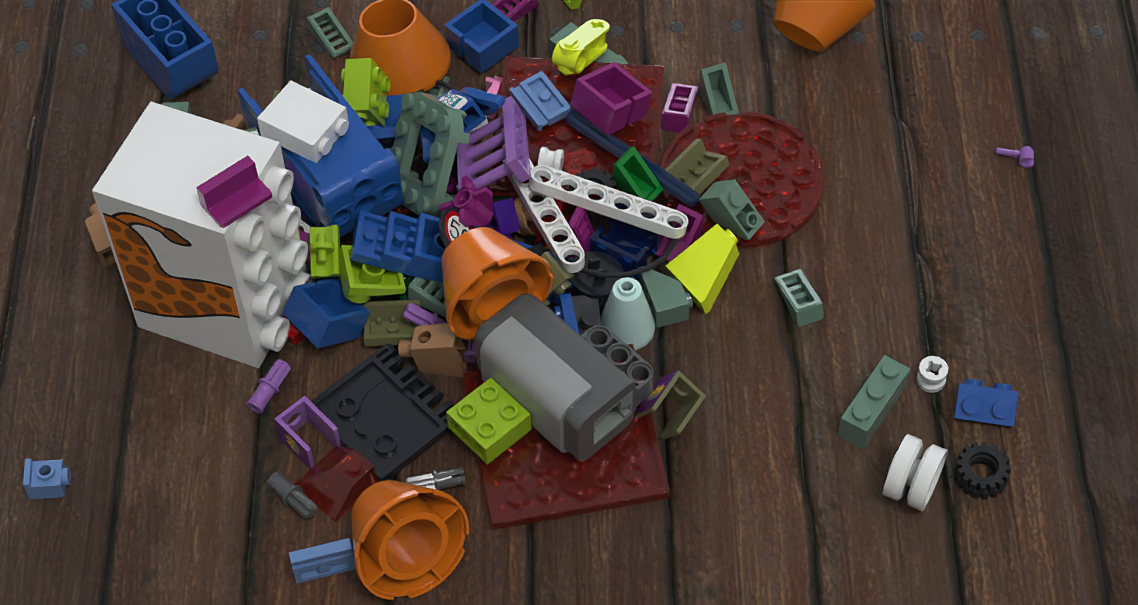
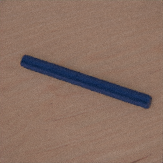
[566,109,700,207]

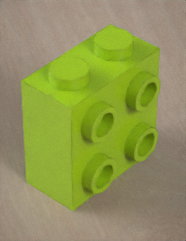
[341,58,391,127]
[446,378,532,465]

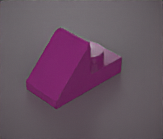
[656,204,705,262]

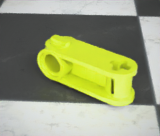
[552,19,610,76]

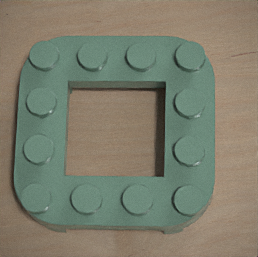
[390,92,470,218]

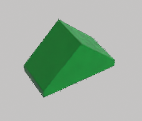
[613,147,663,202]

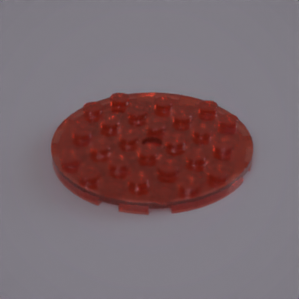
[661,111,824,247]

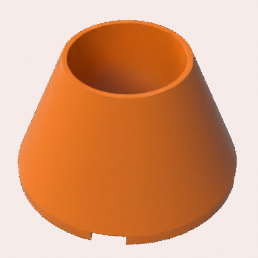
[349,0,451,96]
[773,0,875,52]
[441,227,554,340]
[351,480,469,600]

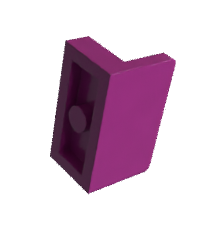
[196,155,272,228]

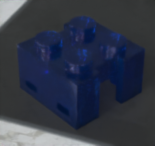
[590,203,664,281]

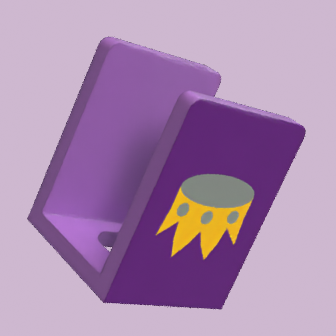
[274,396,341,469]

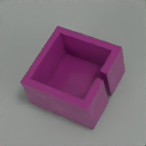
[570,62,653,135]

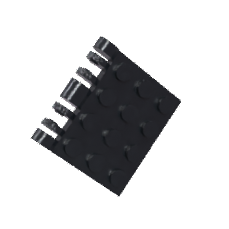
[311,344,455,482]

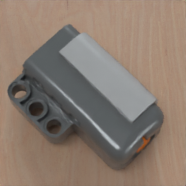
[475,294,654,462]

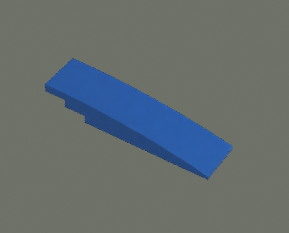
[350,210,576,304]

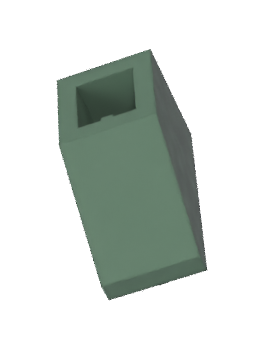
[699,179,765,240]

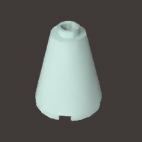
[600,277,655,351]

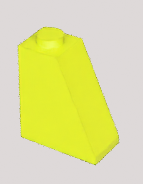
[666,224,739,315]

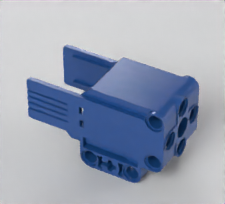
[237,54,404,238]

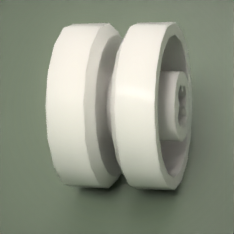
[883,434,948,512]

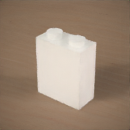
[257,81,349,163]

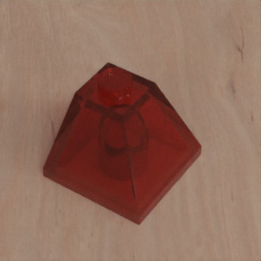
[294,446,378,522]

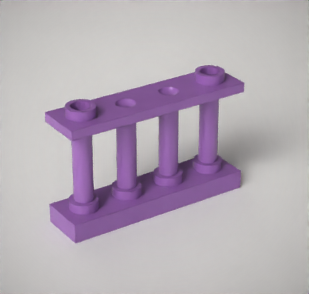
[456,96,531,192]

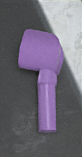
[996,146,1034,168]

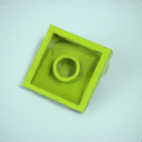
[340,245,406,303]

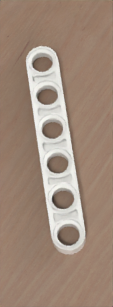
[502,159,585,273]
[529,165,688,239]

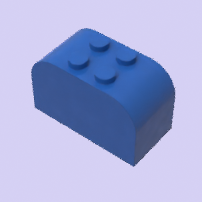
[111,0,219,99]

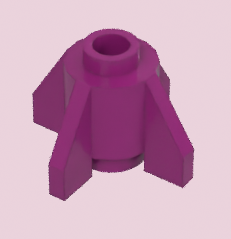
[439,175,494,228]

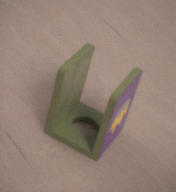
[634,370,706,440]

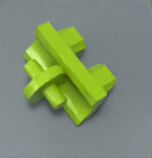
[309,225,341,279]

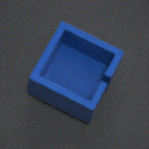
[444,0,519,74]
[283,277,370,348]

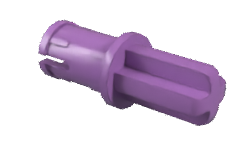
[403,303,447,326]
[246,359,291,414]

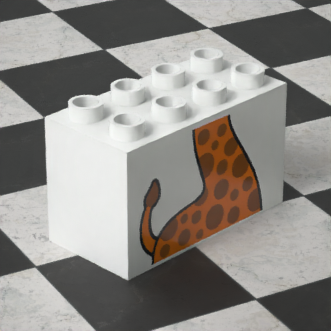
[92,102,315,368]

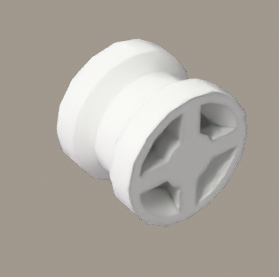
[538,147,564,171]
[917,356,948,393]

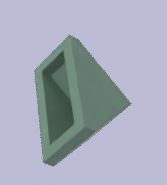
[698,62,739,121]

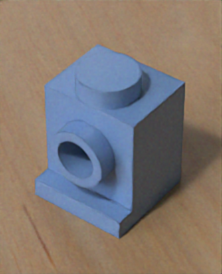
[23,459,71,499]

